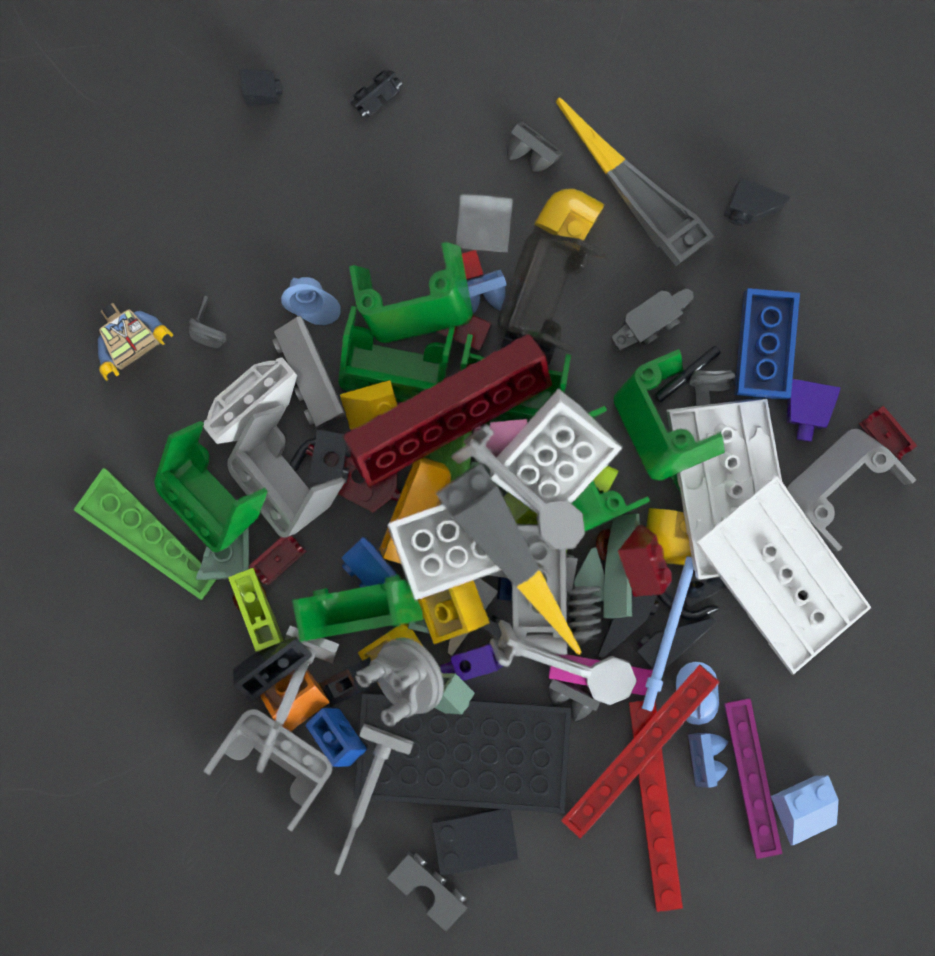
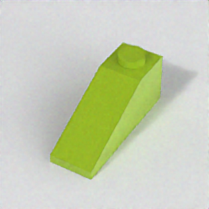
[228,568,284,651]

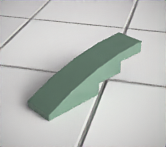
[604,514,640,618]

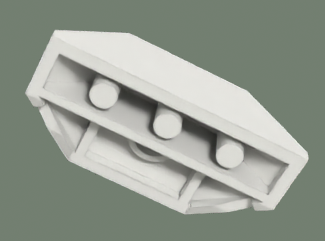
[203,358,297,444]

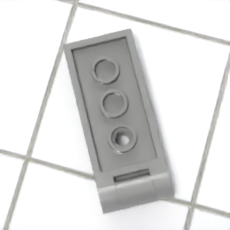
[513,524,567,655]

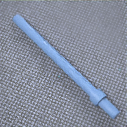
[642,556,694,711]

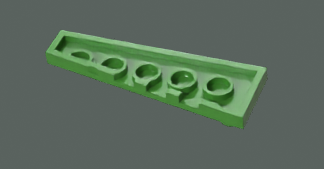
[74,468,217,600]

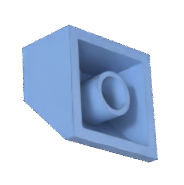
[771,775,838,845]

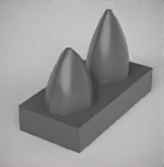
[508,121,563,172]
[549,679,600,721]

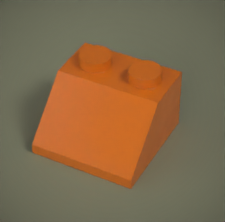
[260,669,330,732]

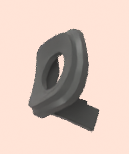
[188,296,227,348]
[690,370,736,406]

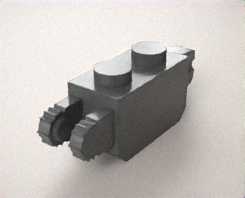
[611,288,694,351]

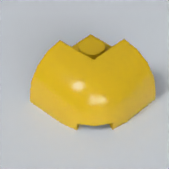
[534,189,605,248]
[646,508,691,565]

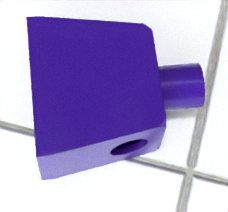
[787,379,841,442]
[440,643,504,681]

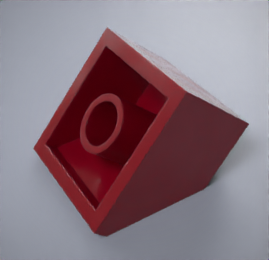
[618,525,672,597]

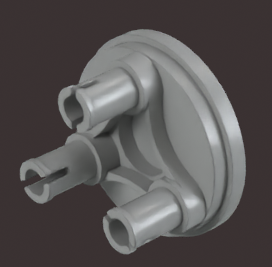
[356,638,443,726]

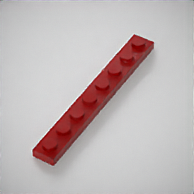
[561,664,720,839]
[628,700,683,912]

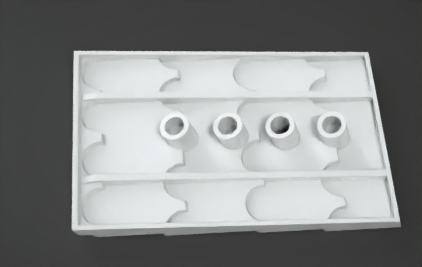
[666,398,782,579]
[697,476,871,675]

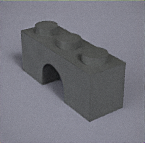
[387,851,467,931]

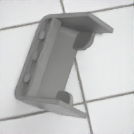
[228,405,345,537]
[786,429,916,551]
[204,710,332,832]

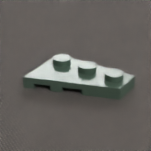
[196,500,249,580]

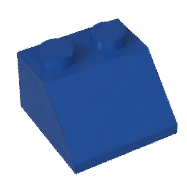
[342,537,399,588]

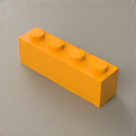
[379,457,451,564]

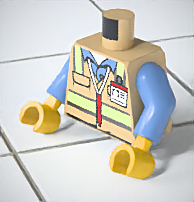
[98,303,173,381]

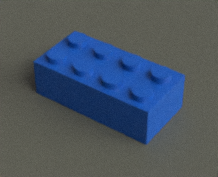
[734,288,800,400]

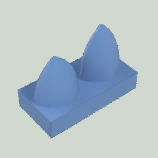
[467,270,507,314]
[688,733,728,788]

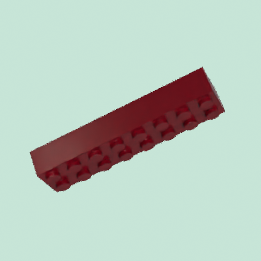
[343,334,553,487]

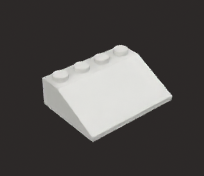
[490,389,622,514]
[387,505,500,600]

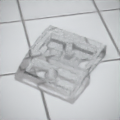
[456,194,513,253]

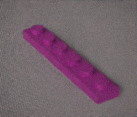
[724,698,782,859]

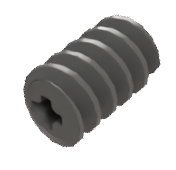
[567,586,601,640]

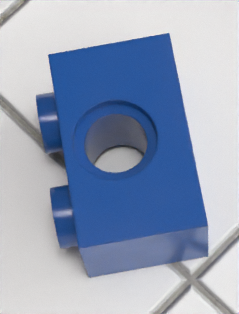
[306,708,367,767]

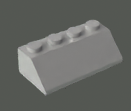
[273,316,346,428]

